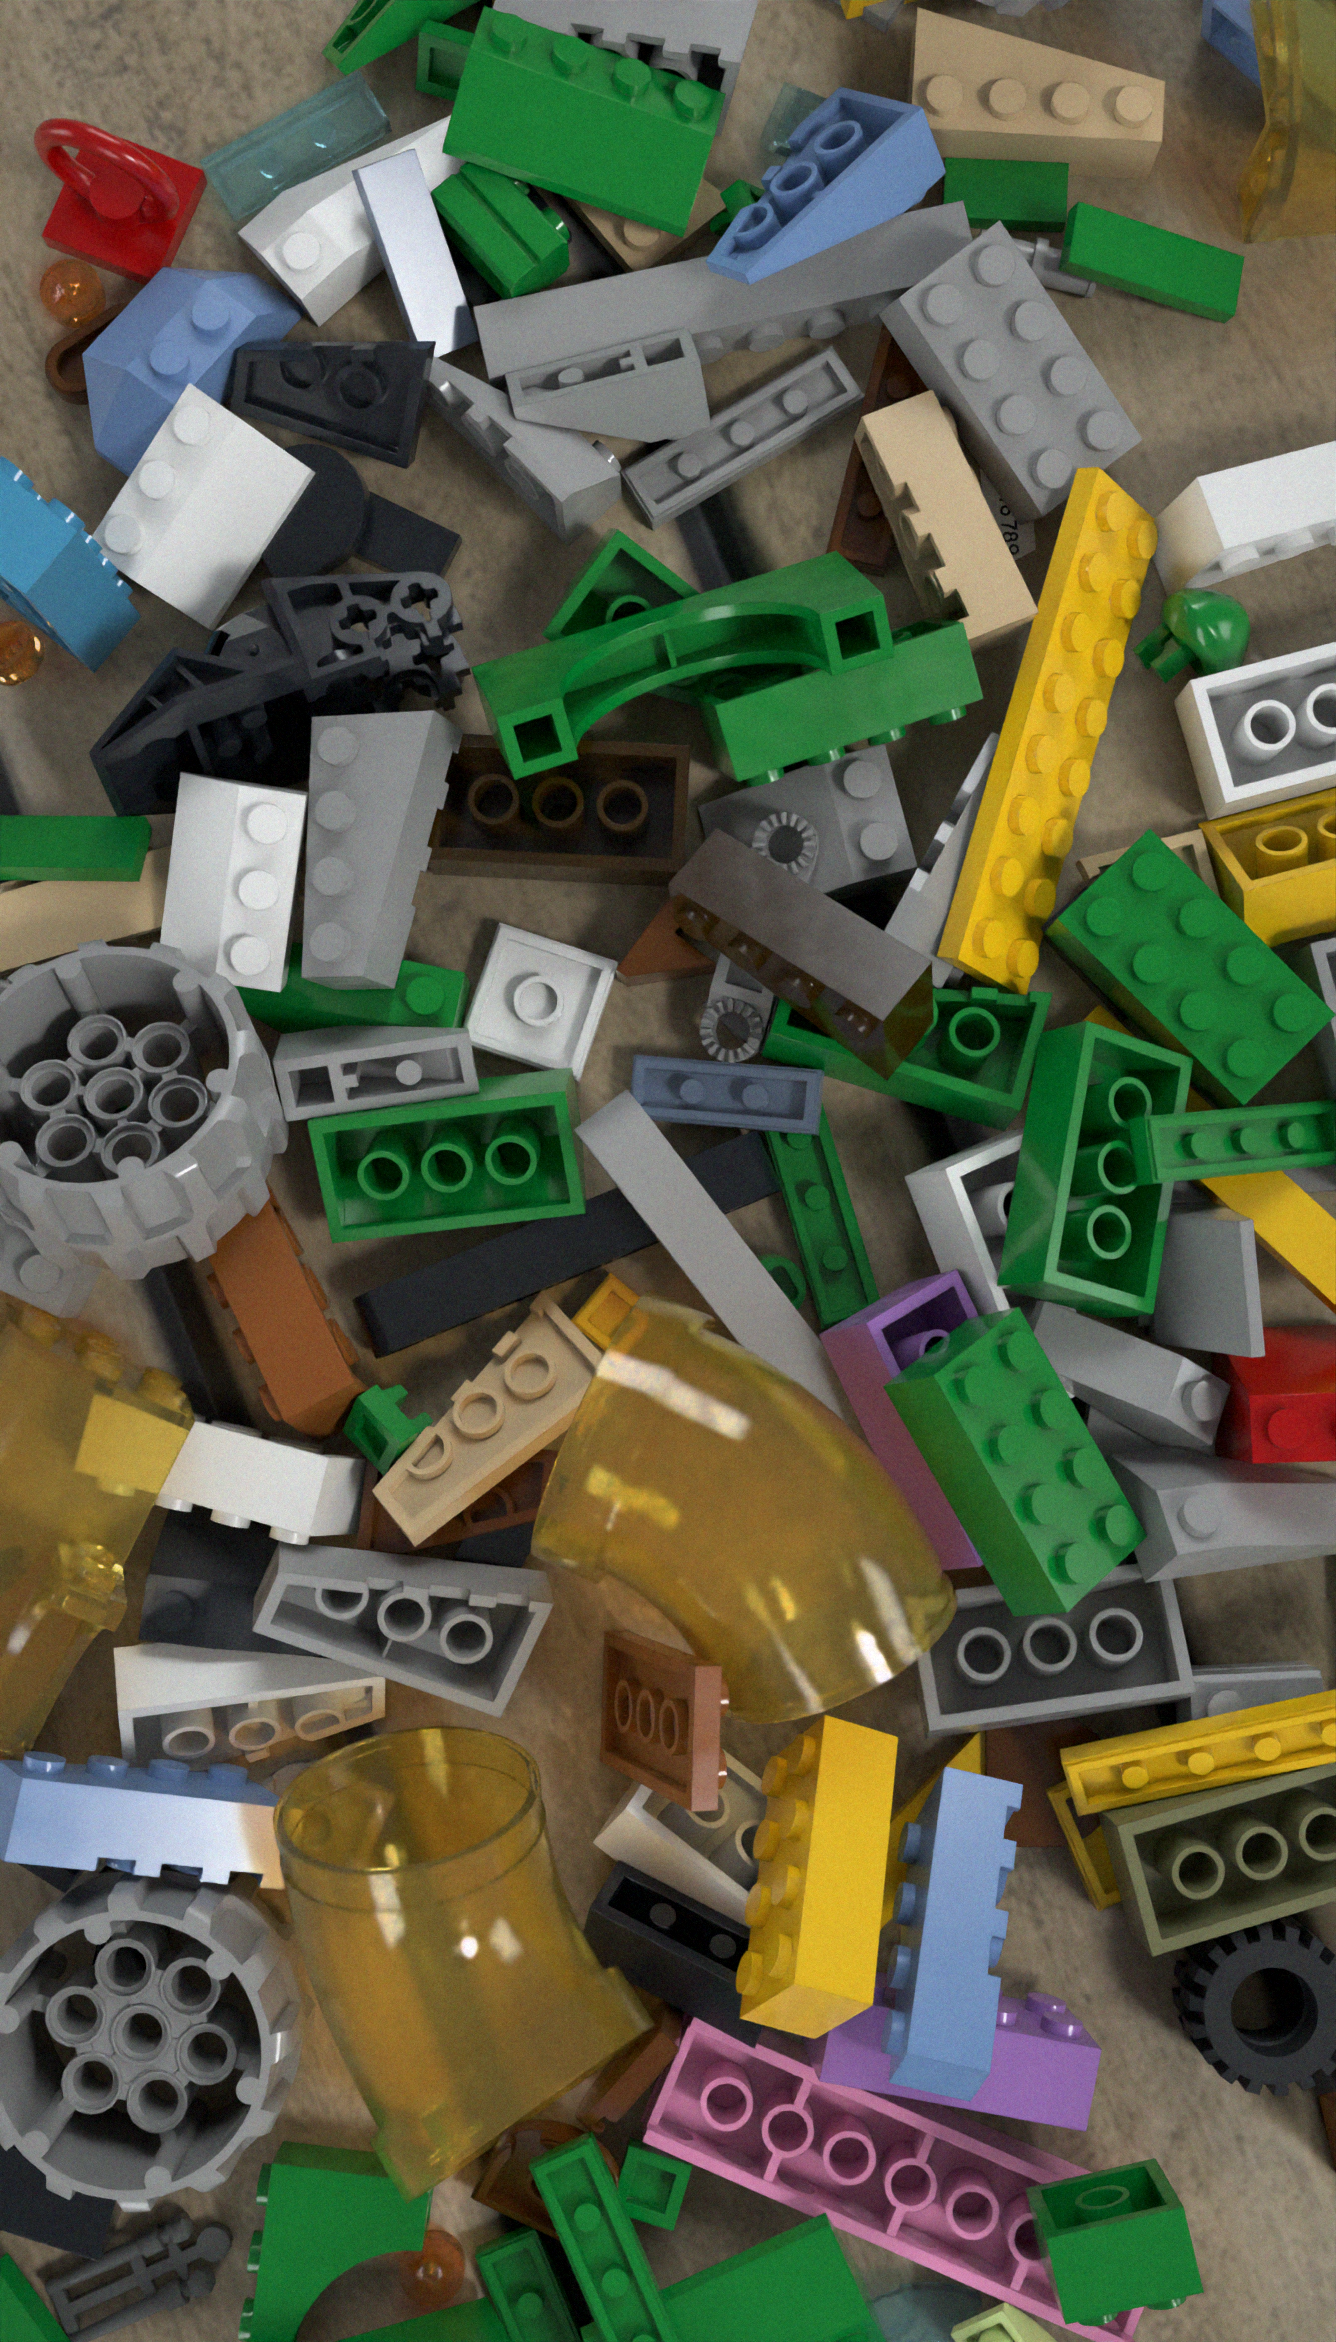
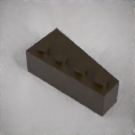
[668,828,934,1081]

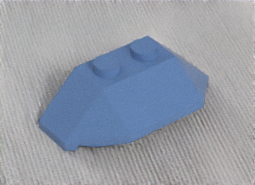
[82,267,303,477]

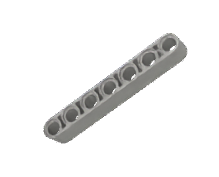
[574,1089,874,1478]

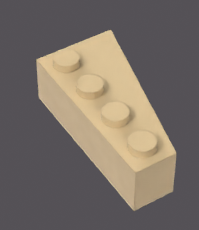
[907,7,1165,179]
[854,389,1039,657]

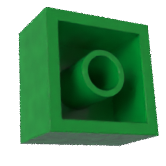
[1025,2158,1204,2326]

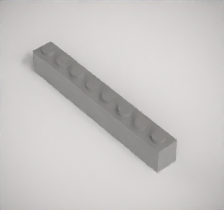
[473,200,973,395]

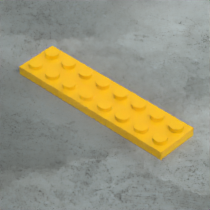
[937,467,1158,995]

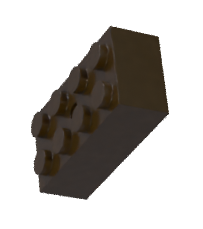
[427,734,690,887]

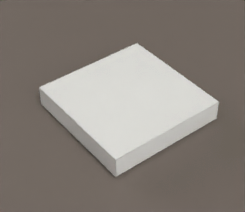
[463,922,619,1083]

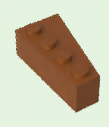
[206,1178,370,1444]

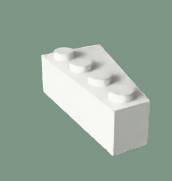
[74,1394,367,1545]

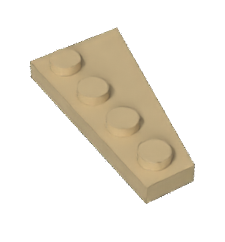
[372,1291,623,1547]

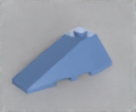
[706,87,946,285]

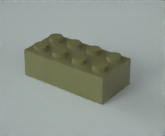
[1098,1762,1336,1957]

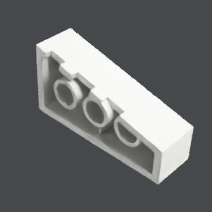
[1152,441,1336,597]
[904,1128,1076,1399]

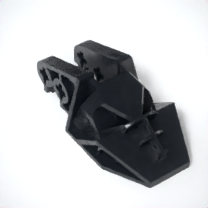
[89,571,471,817]

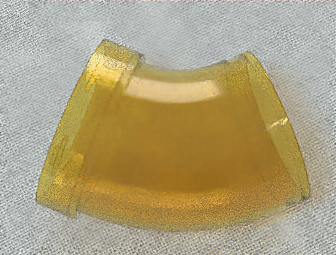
[531,1290,958,1724]
[273,1726,656,2205]

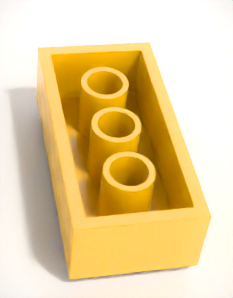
[736,1715,898,2039]

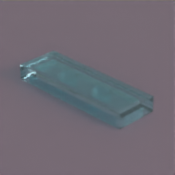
[200,70,392,222]

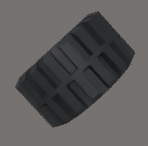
[1172,1915,1336,2096]

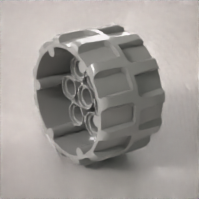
[0,939,289,1280]
[0,1861,316,2213]

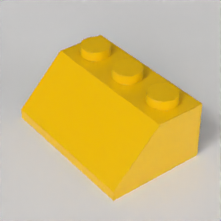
[1198,787,1336,948]

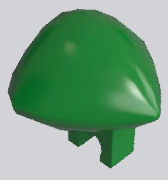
[1132,588,1251,684]

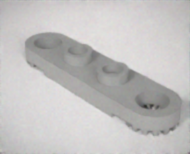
[699,812,819,1063]

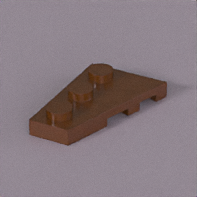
[357,1449,563,1555]

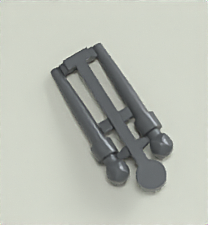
[45,2212,233,2342]

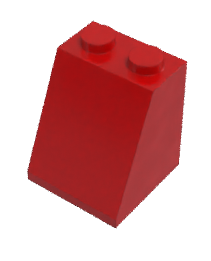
[1211,1325,1336,1464]

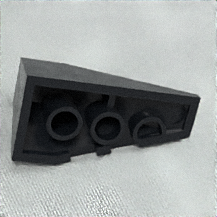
[138,1505,325,1657]

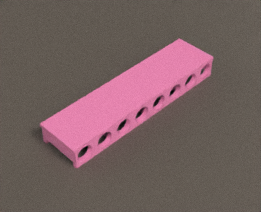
[640,2012,1144,2342]

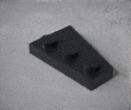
[231,341,436,469]

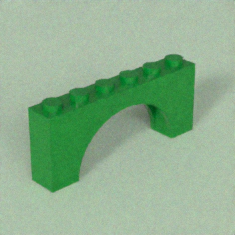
[471,551,895,780]
[238,2141,437,2342]

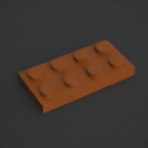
[600,1631,729,1812]

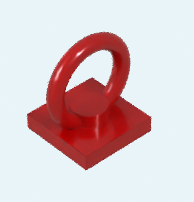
[34,118,208,286]

